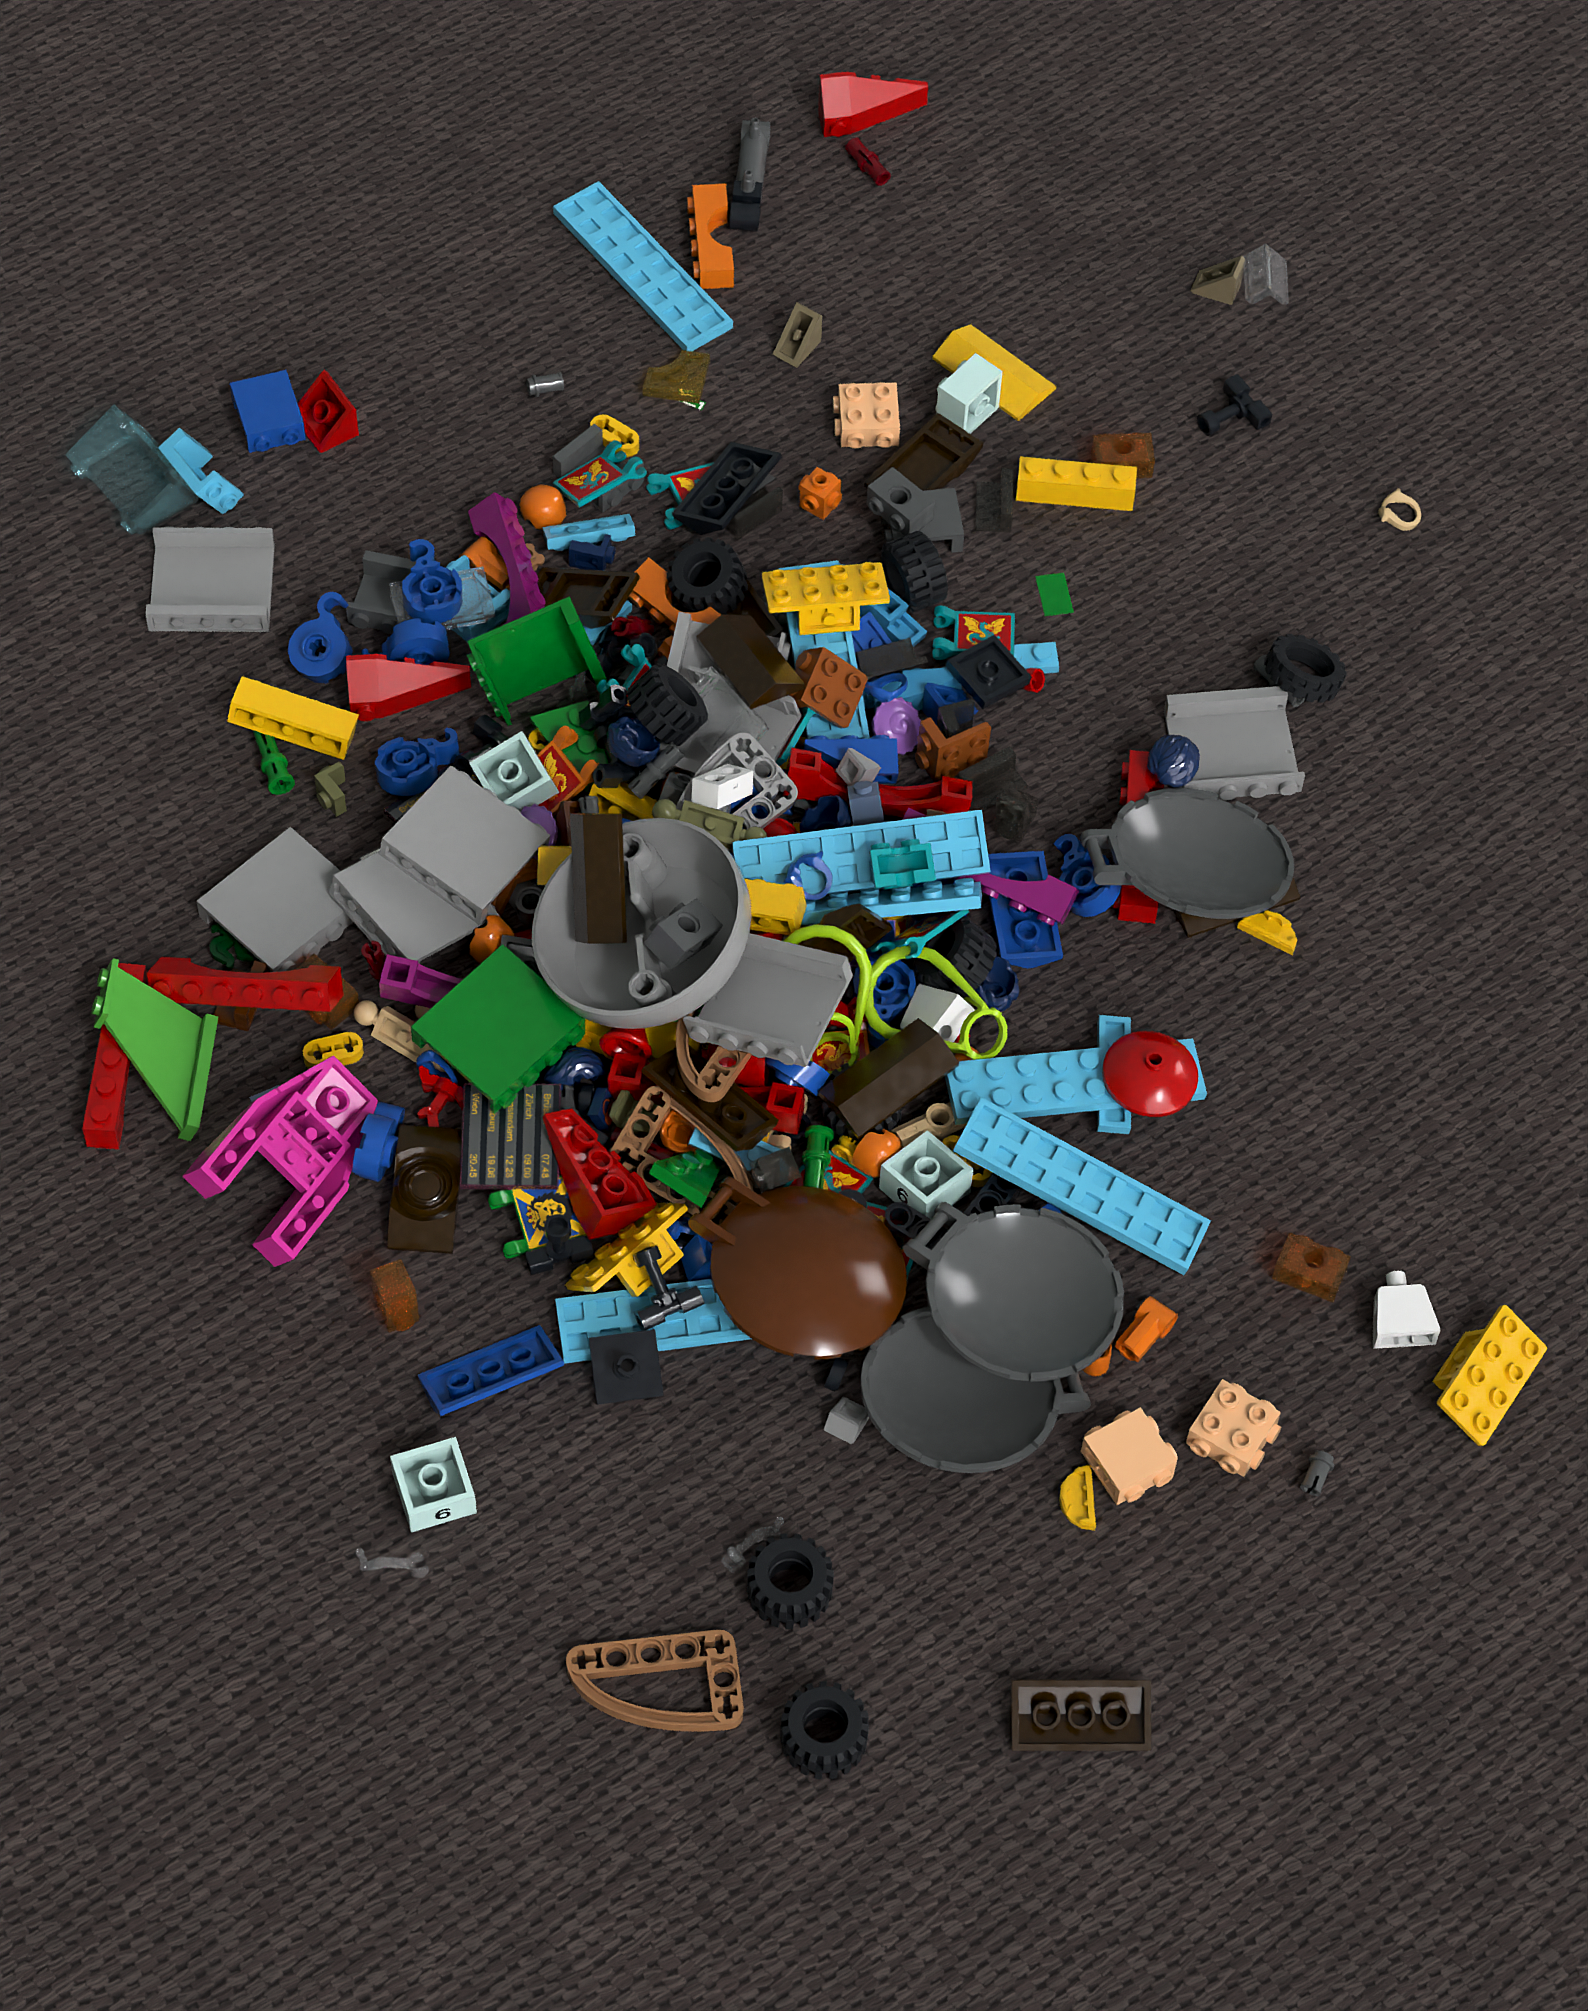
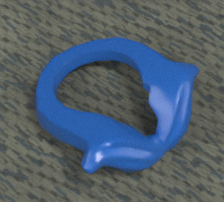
[864,673,908,703]
[784,851,833,901]
[416,1050,458,1084]

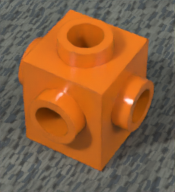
[798,467,842,520]

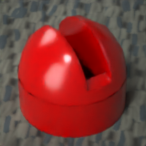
[1023,668,1045,693]

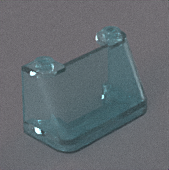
[65,404,200,535]

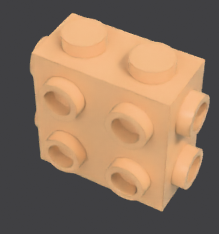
[833,382,900,448]
[1186,1379,1281,1477]
[1081,1407,1177,1505]

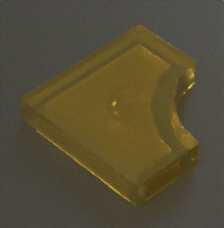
[643,350,710,404]

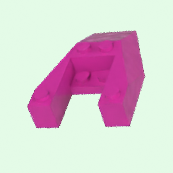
[182,1055,378,1267]

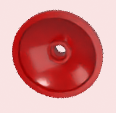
[1102,1031,1199,1117]

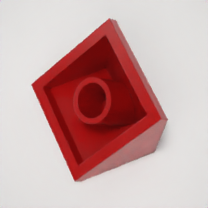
[298,370,359,453]

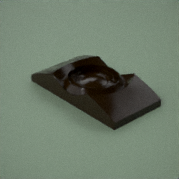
[864,413,983,491]
[537,567,640,629]
[798,903,893,963]
[387,1125,464,1254]

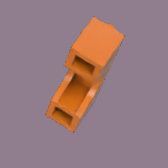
[687,184,734,289]
[628,557,721,635]

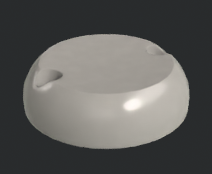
[532,818,752,1029]

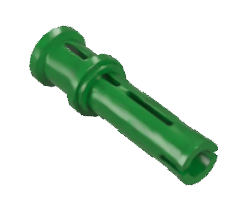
[252,730,295,795]
[802,1125,834,1189]

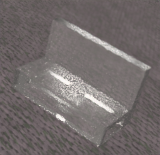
[1243,244,1289,305]

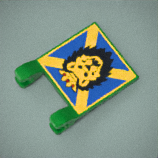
[488,1175,586,1259]

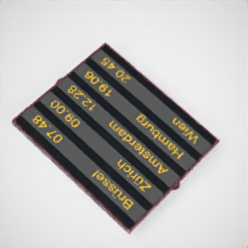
[460,1083,561,1191]

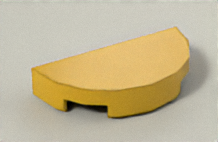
[1237,911,1297,955]
[1059,1465,1096,1531]

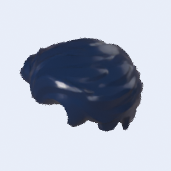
[607,716,660,767]
[1147,735,1200,787]
[799,795,852,833]
[975,955,1020,1012]
[543,1047,606,1091]

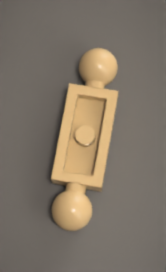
[354,1000,445,1072]

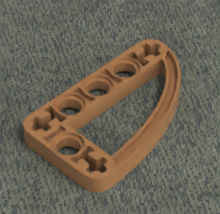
[676,1010,752,1102]
[610,1086,754,1226]
[566,1630,744,1732]

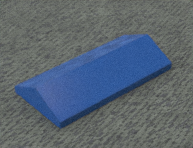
[988,851,1063,969]
[418,1325,564,1416]

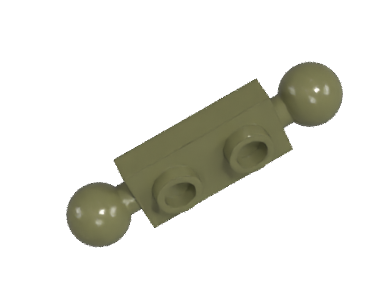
[652,799,767,850]

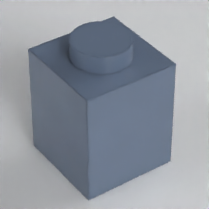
[847,781,885,826]

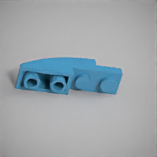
[839,563,927,654]
[862,667,962,714]

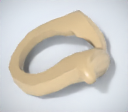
[1378,488,1421,531]

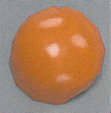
[519,484,566,530]
[470,915,514,964]
[659,1109,697,1155]
[852,1129,902,1178]

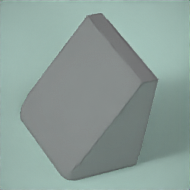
[835,748,881,786]
[824,1397,869,1444]

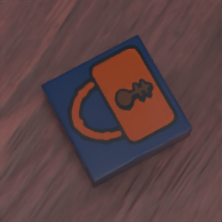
[588,1088,615,1133]

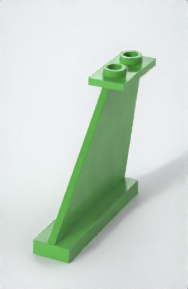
[91,958,218,1141]

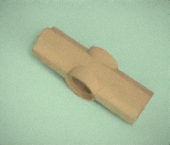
[890,1102,966,1149]

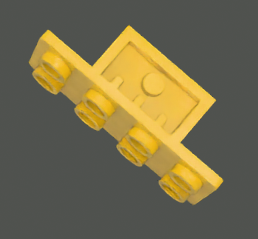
[762,562,890,635]
[565,1202,688,1297]
[1433,1305,1547,1446]

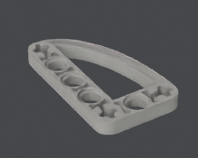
[676,732,798,854]

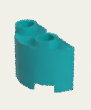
[869,839,936,890]

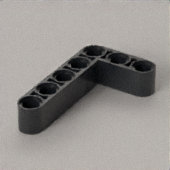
[883,1173,1023,1250]

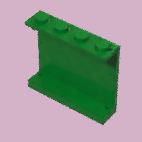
[467,596,608,726]
[411,944,585,1114]

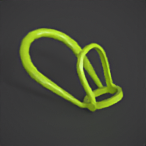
[783,924,872,1080]
[864,945,1008,1060]

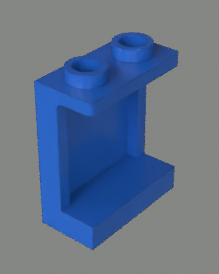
[230,370,306,453]

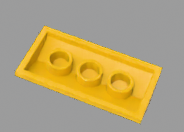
[933,324,1056,421]

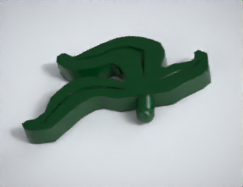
[210,923,259,971]

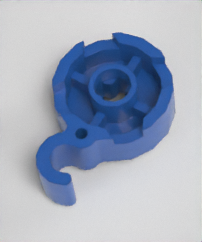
[402,539,463,624]
[288,592,353,683]
[361,618,450,665]
[375,728,460,796]
[1054,834,1122,917]
[852,953,916,1048]
[765,1057,830,1097]
[352,1101,405,1182]

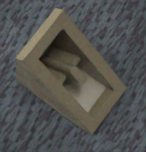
[1191,256,1245,305]
[773,302,822,367]

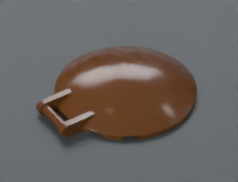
[688,1177,907,1360]

